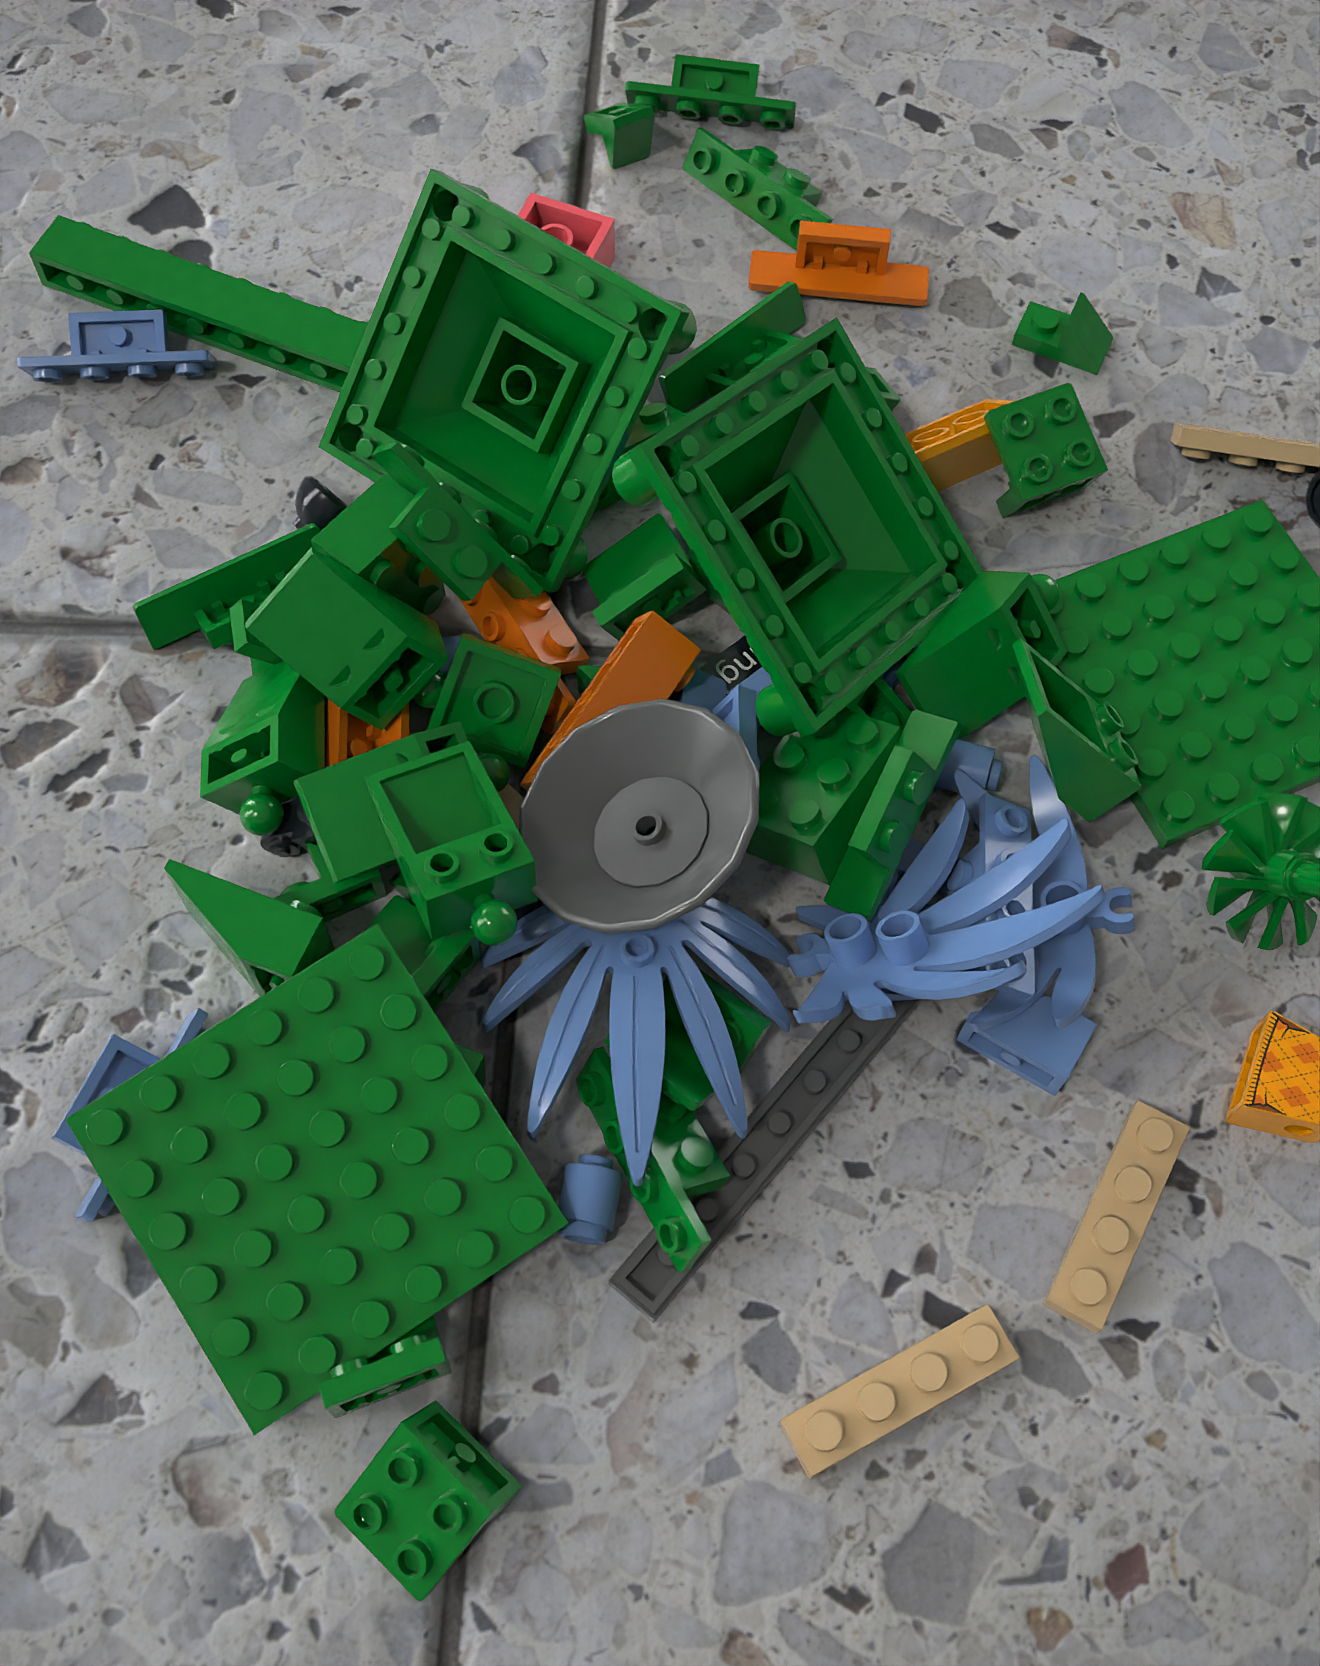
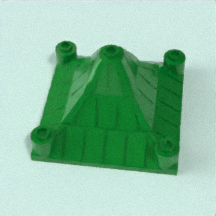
[318,169,697,592]
[612,317,982,737]

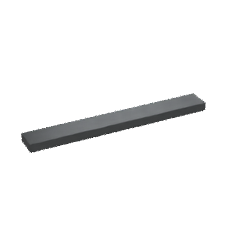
[609,999,922,1323]

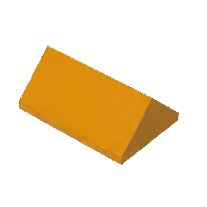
[904,399,1014,492]

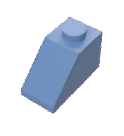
[956,996,1097,1096]

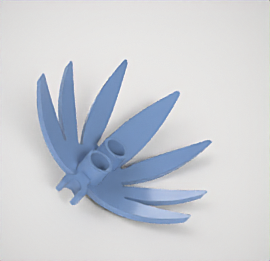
[796,755,1135,1032]
[787,799,1105,1023]
[481,897,791,1186]

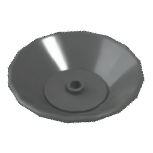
[518,699,759,935]

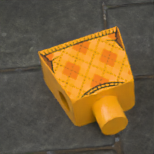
[1225,1010,1320,1143]

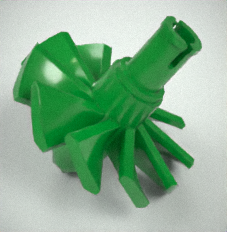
[1202,792,1320,950]

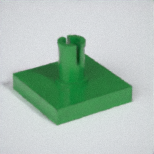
[427,633,561,768]

